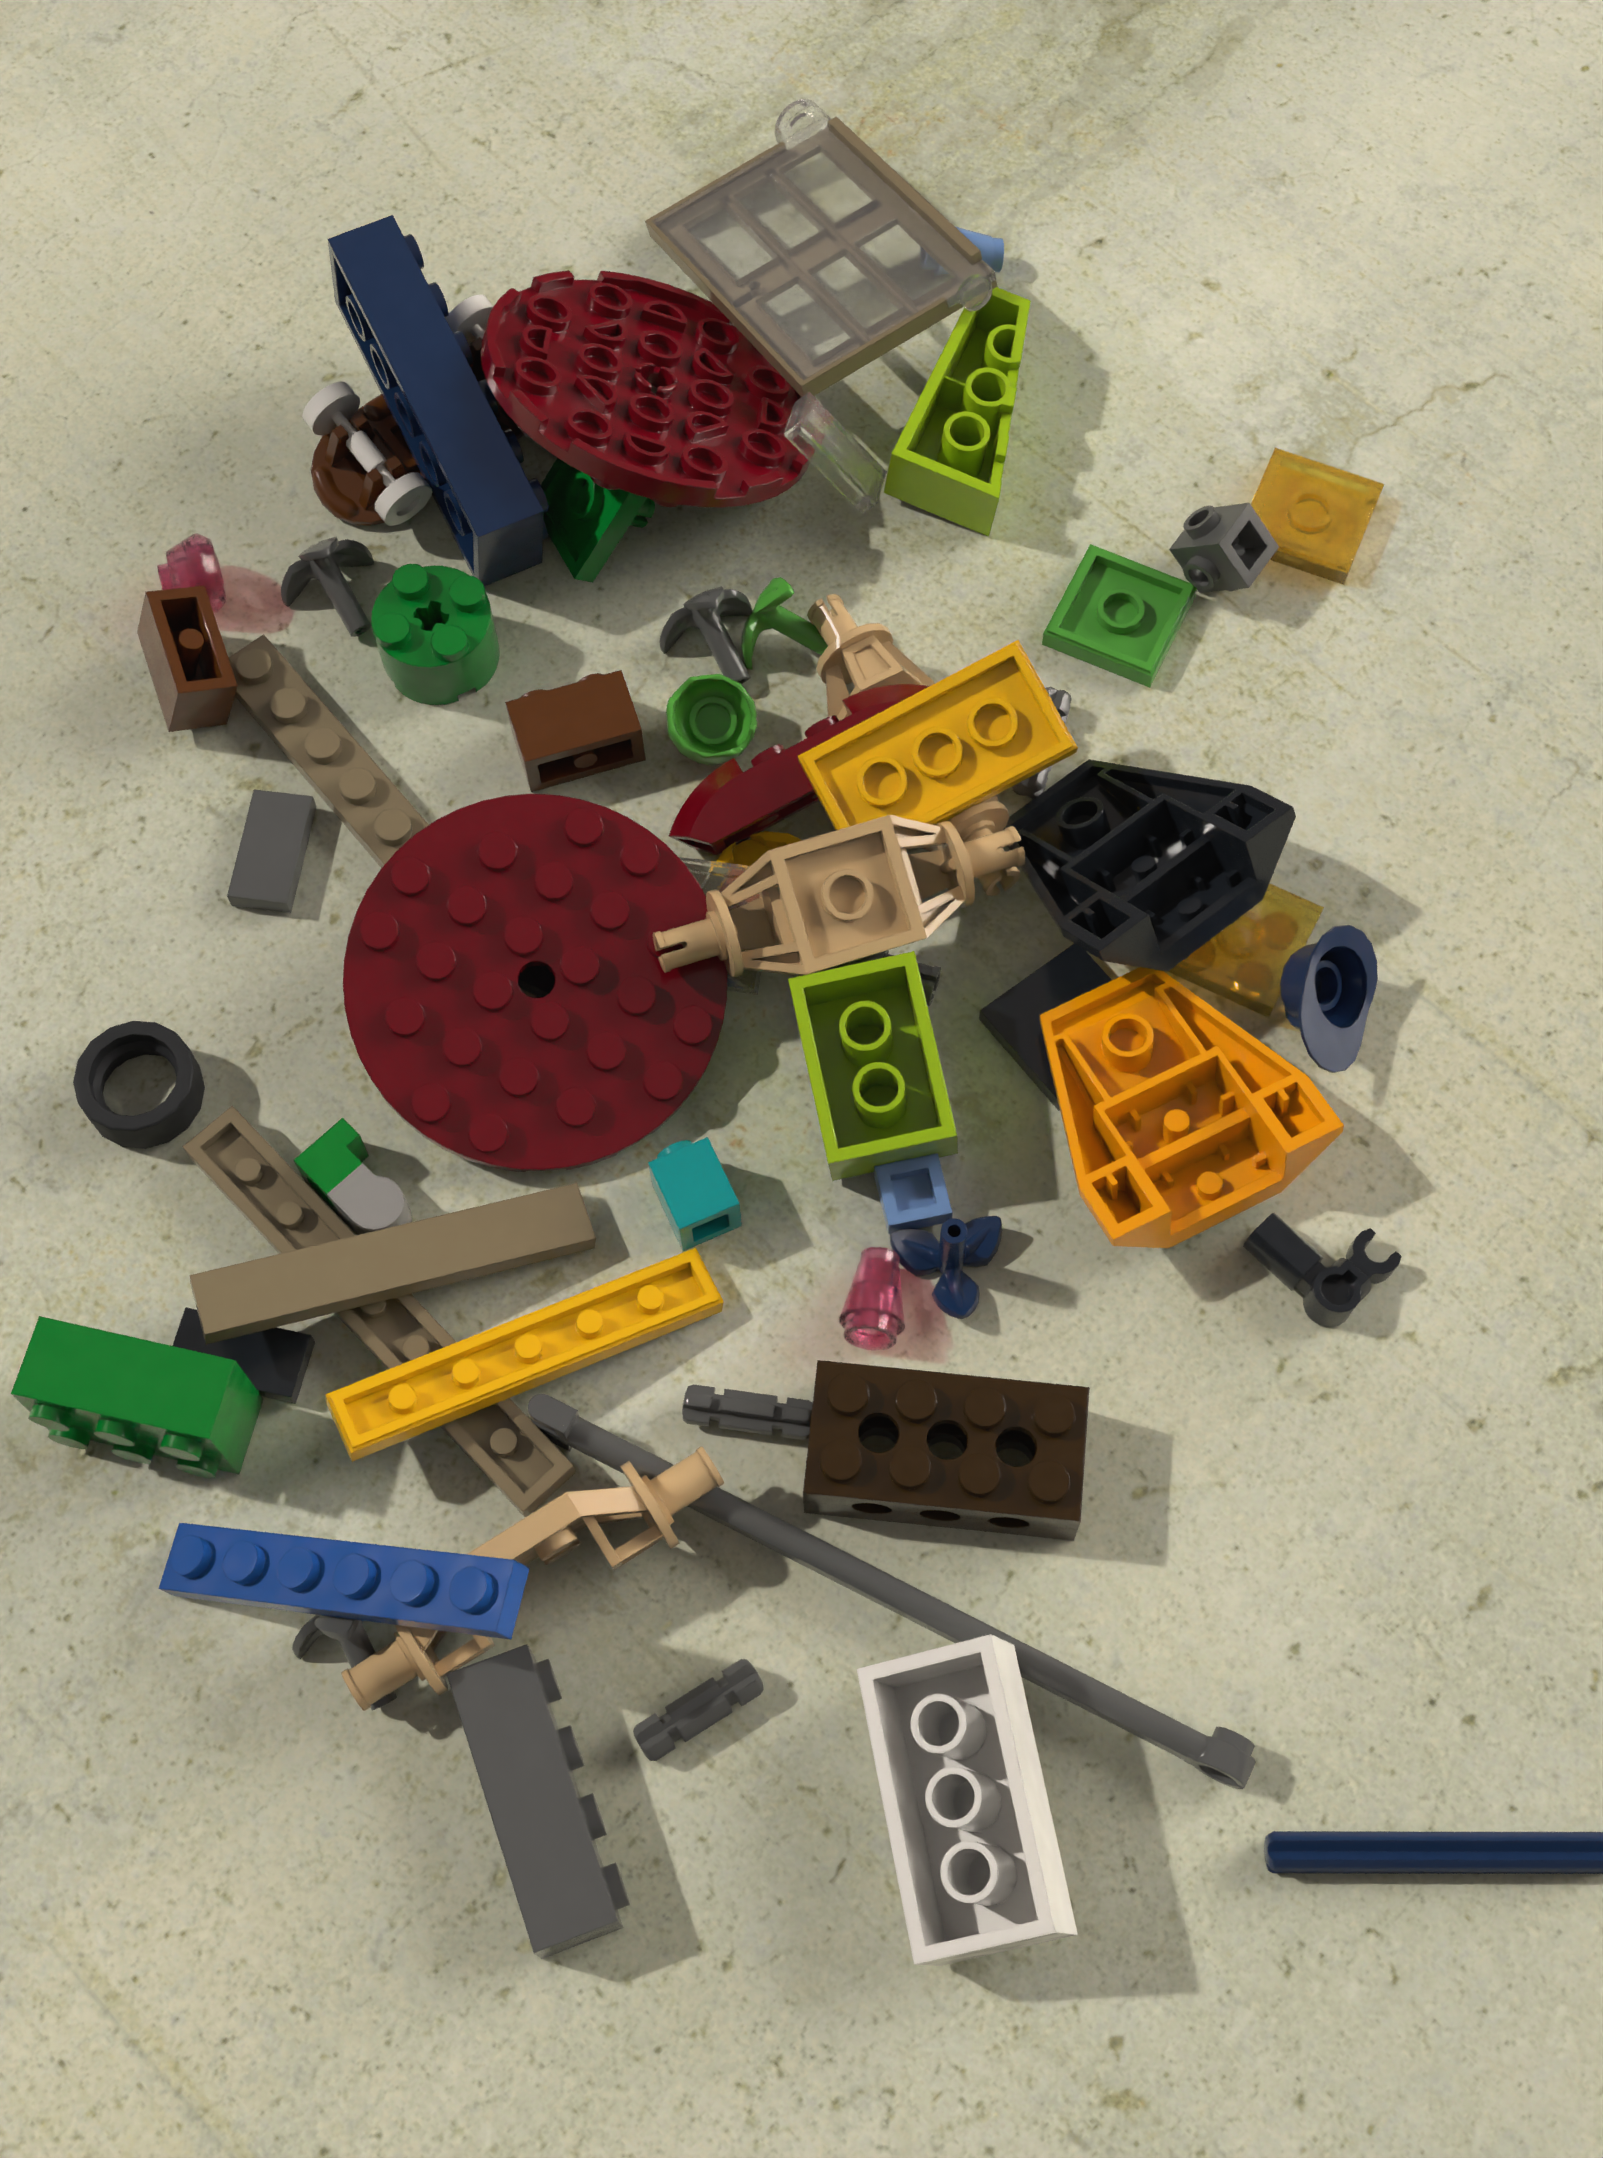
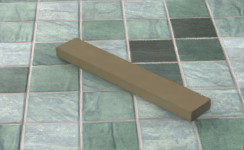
[189,1183,596,1344]

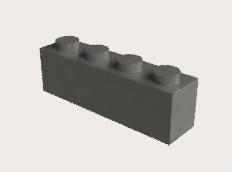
[447,1644,630,1959]

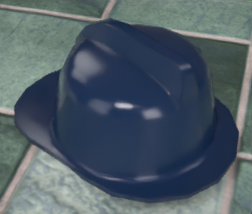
[1280,925,1378,1073]

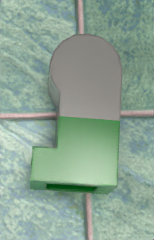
[293,1118,412,1235]

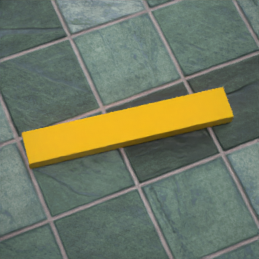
[325,1248,724,1462]

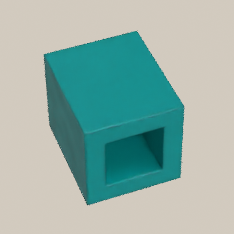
[648,1137,742,1251]

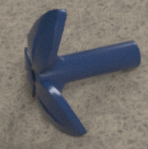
[890,1216,1002,1319]

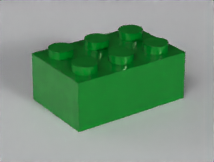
[11,1316,264,1478]

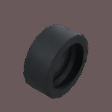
[73,1021,205,1149]

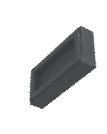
[227,789,317,913]

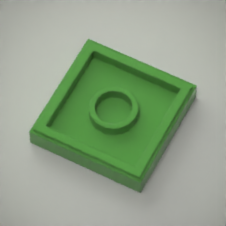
[1042,544,1197,688]

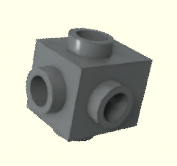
[1169,503,1279,593]

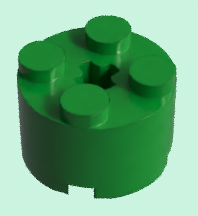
[371,564,500,705]

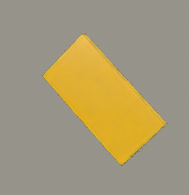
[798,640,1078,830]

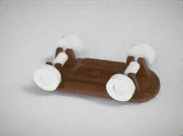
[302,294,530,526]

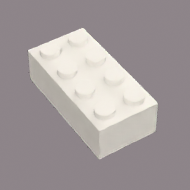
[857,1634,1078,1966]

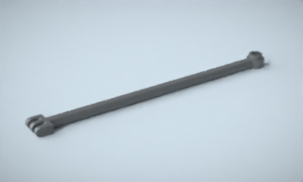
[528,1394,1256,1789]

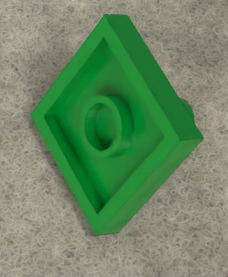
[541,458,655,583]

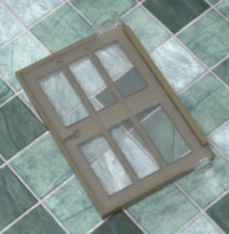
[645,99,998,401]

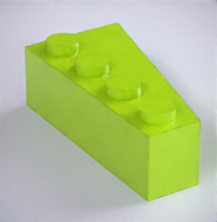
[883,287,1031,537]

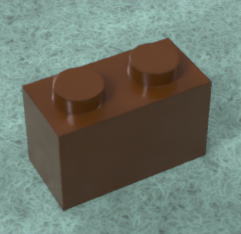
[137,585,237,732]
[505,670,646,792]

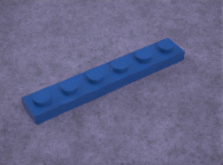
[159,1523,530,1640]

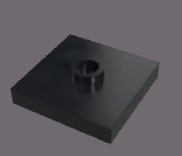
[979,943,1112,1111]

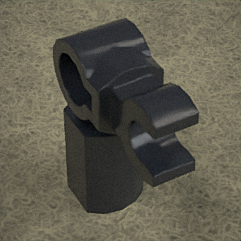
[1243,1213,1402,1327]

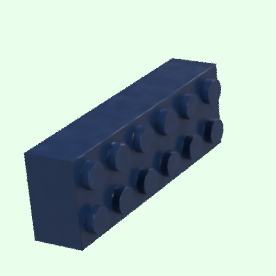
[328,215,549,587]

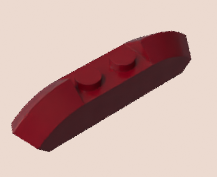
[669,684,929,855]

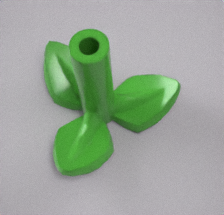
[741,577,828,670]

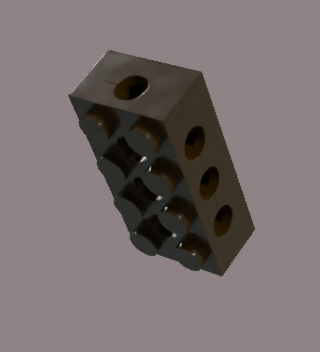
[803,1360,1090,1541]

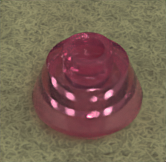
[157,533,227,613]

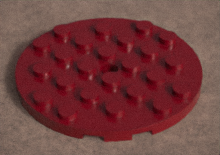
[481,270,821,508]
[343,794,728,1172]

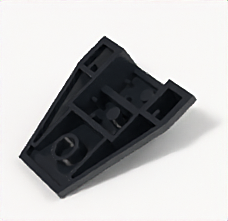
[1003,759,1296,972]

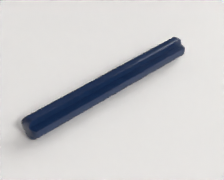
[1264,1831,1603,1874]

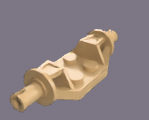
[807,594,1021,896]
[653,815,1025,977]
[341,1446,724,1711]

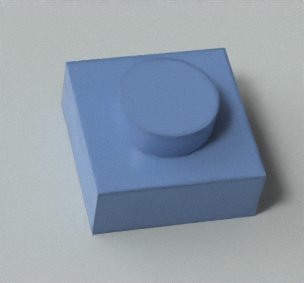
[874,1153,953,1235]

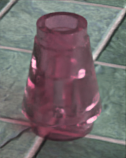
[839,1247,905,1350]

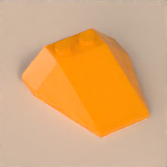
[1040,967,1344,1248]

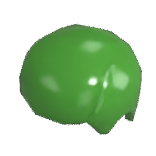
[666,674,758,765]

